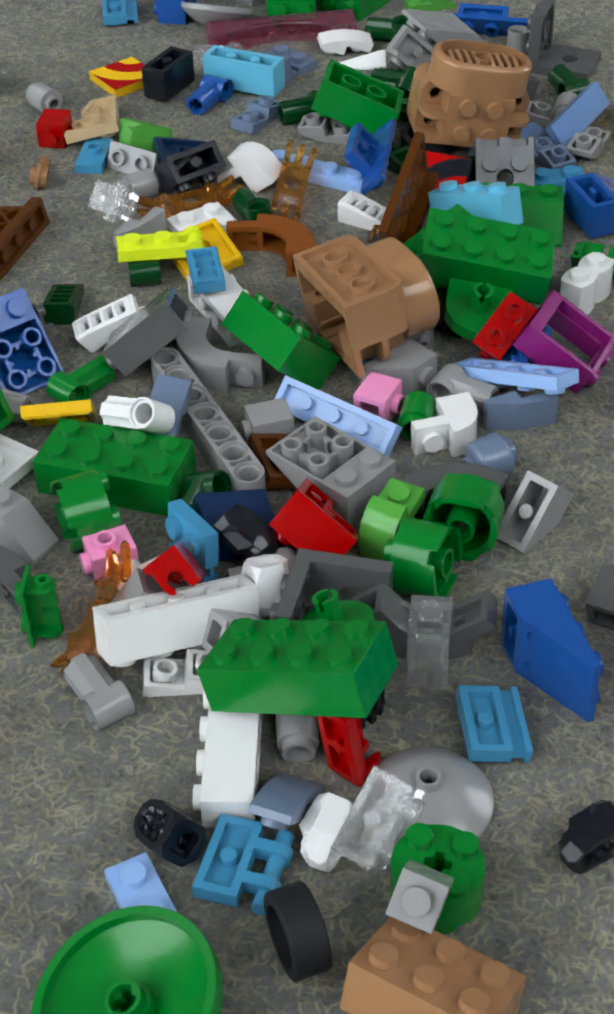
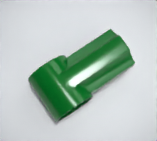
[46,355,116,402]

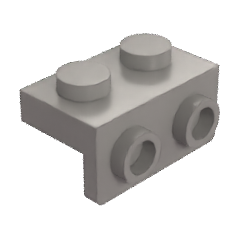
[385,24,433,69]

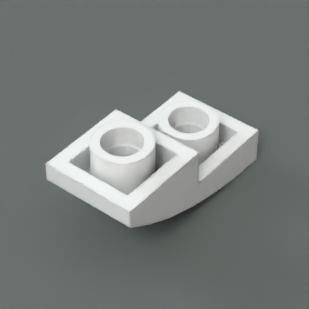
[317,29,374,55]
[142,649,209,697]

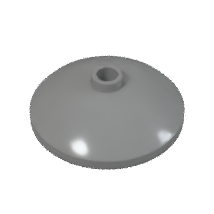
[181,2,254,32]
[362,747,494,848]

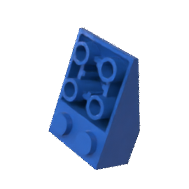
[563,173,614,239]
[0,287,64,395]
[501,578,604,722]

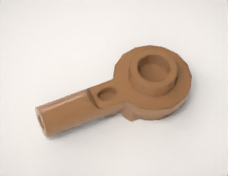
[29,156,50,190]

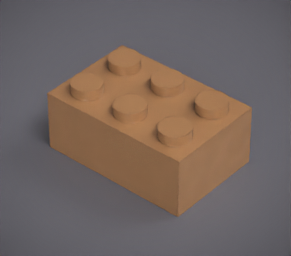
[339,917,527,1014]

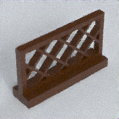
[378,131,439,243]
[0,197,50,281]

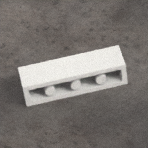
[92,574,261,667]
[192,689,263,828]

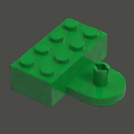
[419,207,556,340]
[32,418,196,516]
[197,589,398,718]

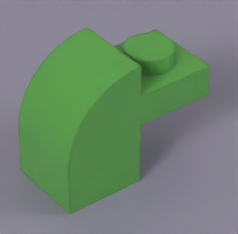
[358,477,426,561]

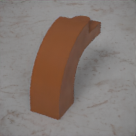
[226,214,317,277]

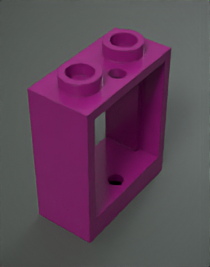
[513,290,614,394]

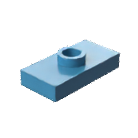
[75,138,113,174]
[185,246,226,294]

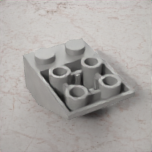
[401,9,486,46]
[266,416,396,526]

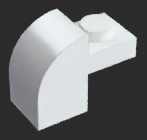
[217,142,285,193]
[411,392,478,457]

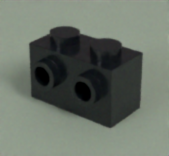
[142,46,195,102]
[155,140,226,195]

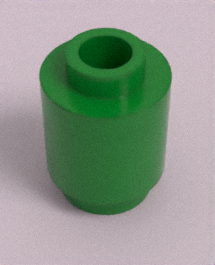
[398,391,436,441]

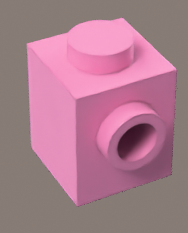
[353,371,405,421]
[79,524,139,587]

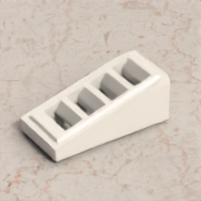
[339,49,386,76]
[338,190,386,233]
[72,294,140,353]

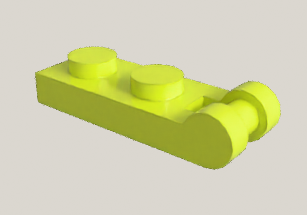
[116,226,204,262]

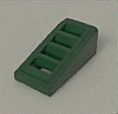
[43,284,84,325]

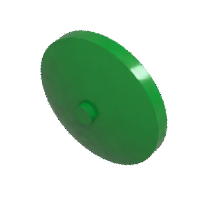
[31,905,223,1014]

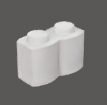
[560,252,614,314]

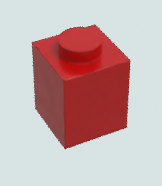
[35,108,73,149]

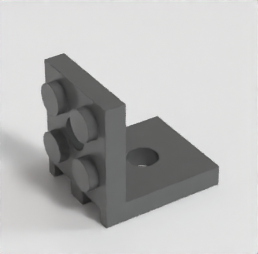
[525,0,601,80]
[470,136,535,186]
[269,548,393,620]

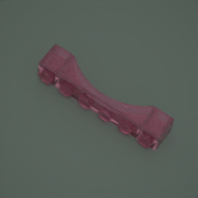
[205,9,357,50]

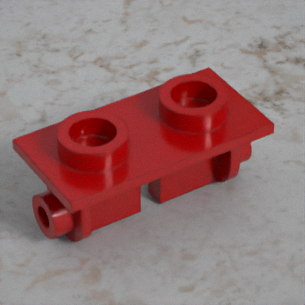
[472,291,538,361]

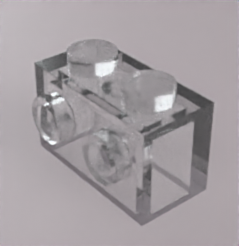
[330,766,425,873]

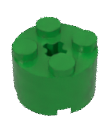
[49,469,122,553]
[423,473,505,561]
[383,517,462,601]
[390,823,485,934]

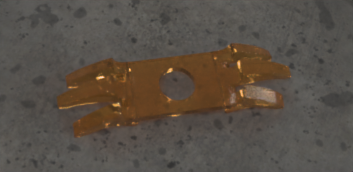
[271,139,318,220]
[136,175,244,218]
[50,540,132,675]

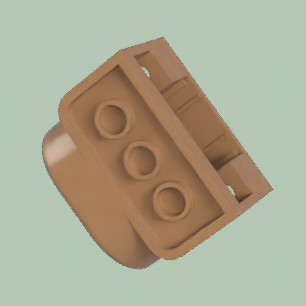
[406,39,532,147]
[292,236,440,378]

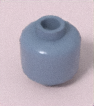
[461,432,518,474]

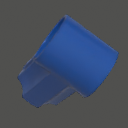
[186,74,234,116]

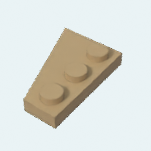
[64,94,119,144]

